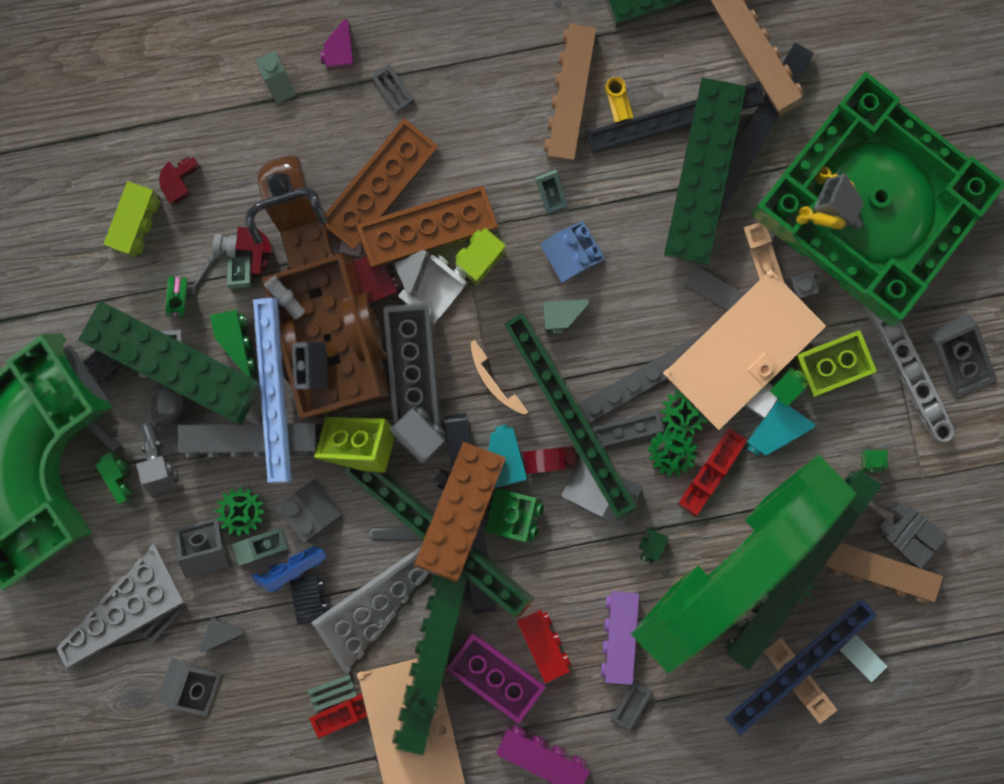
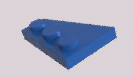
[251,546,327,593]

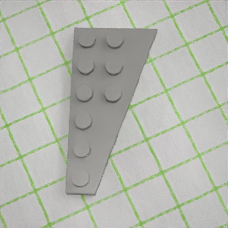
[56,543,186,669]
[311,545,430,676]

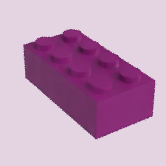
[446,631,546,724]
[496,724,590,784]

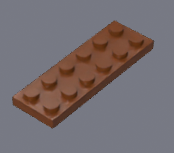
[325,118,439,250]
[356,185,498,269]
[414,442,506,583]

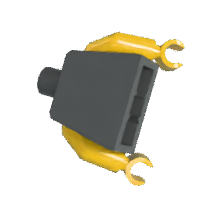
[796,167,863,230]

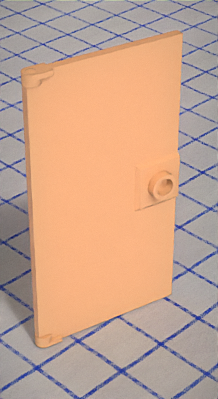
[663,269,826,430]
[357,658,465,784]

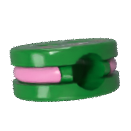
[165,276,188,319]

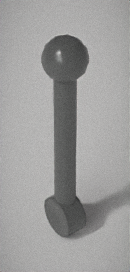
[187,255,217,296]

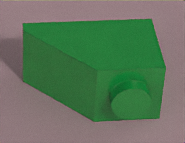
[770,368,808,407]

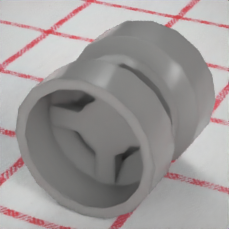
[213,233,238,258]

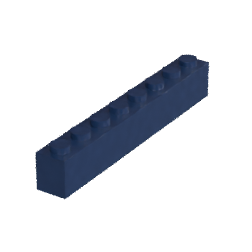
[724,598,877,737]

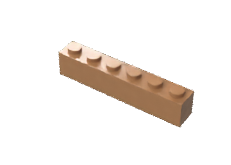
[711,0,804,117]
[544,23,596,163]
[825,543,943,604]

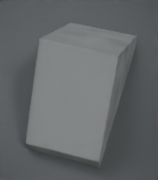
[394,250,431,297]

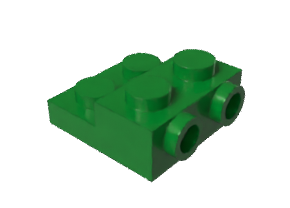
[96,452,134,504]
[485,488,544,543]

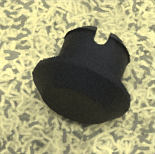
[433,469,450,489]

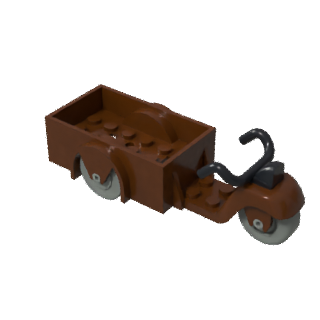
[245,156,391,420]

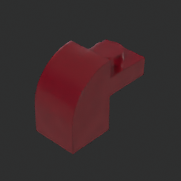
[159,157,201,206]
[235,227,274,276]
[523,446,577,474]

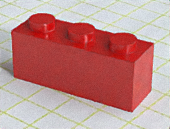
[517,609,572,683]

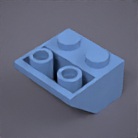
[540,221,605,283]

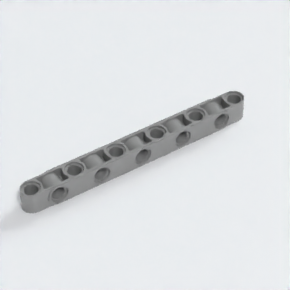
[863,305,954,443]

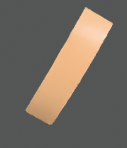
[743,222,787,286]
[471,340,528,415]
[763,638,837,724]

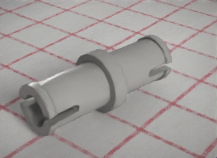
[264,276,305,319]

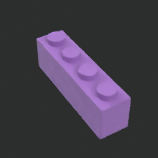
[601,591,639,685]

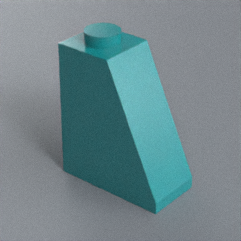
[746,399,816,457]
[488,424,527,488]

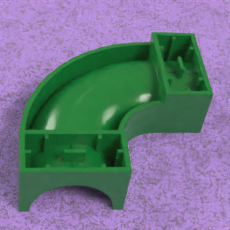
[0,333,112,590]
[631,454,857,674]

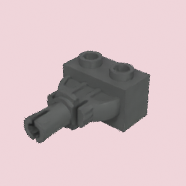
[136,423,180,498]

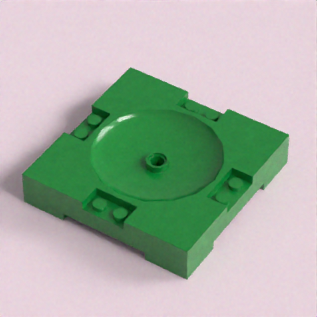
[750,71,1004,327]

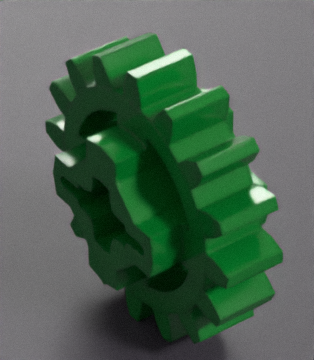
[660,389,707,436]
[648,428,698,477]
[215,487,265,536]

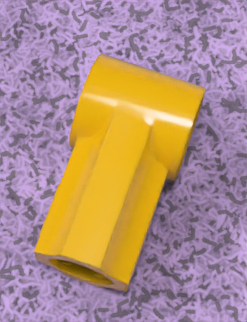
[604,77,633,123]

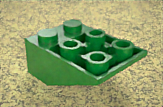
[210,310,258,379]

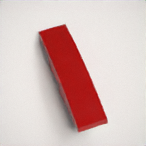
[677,427,747,517]
[309,693,367,738]

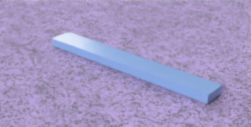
[253,298,291,483]

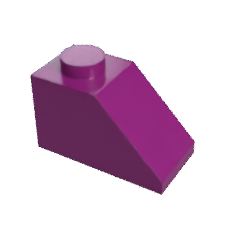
[320,19,354,70]

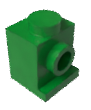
[860,450,888,473]

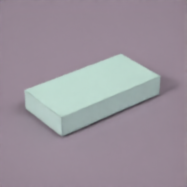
[839,634,888,682]

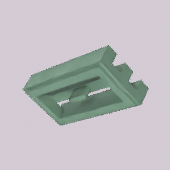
[307,674,357,712]

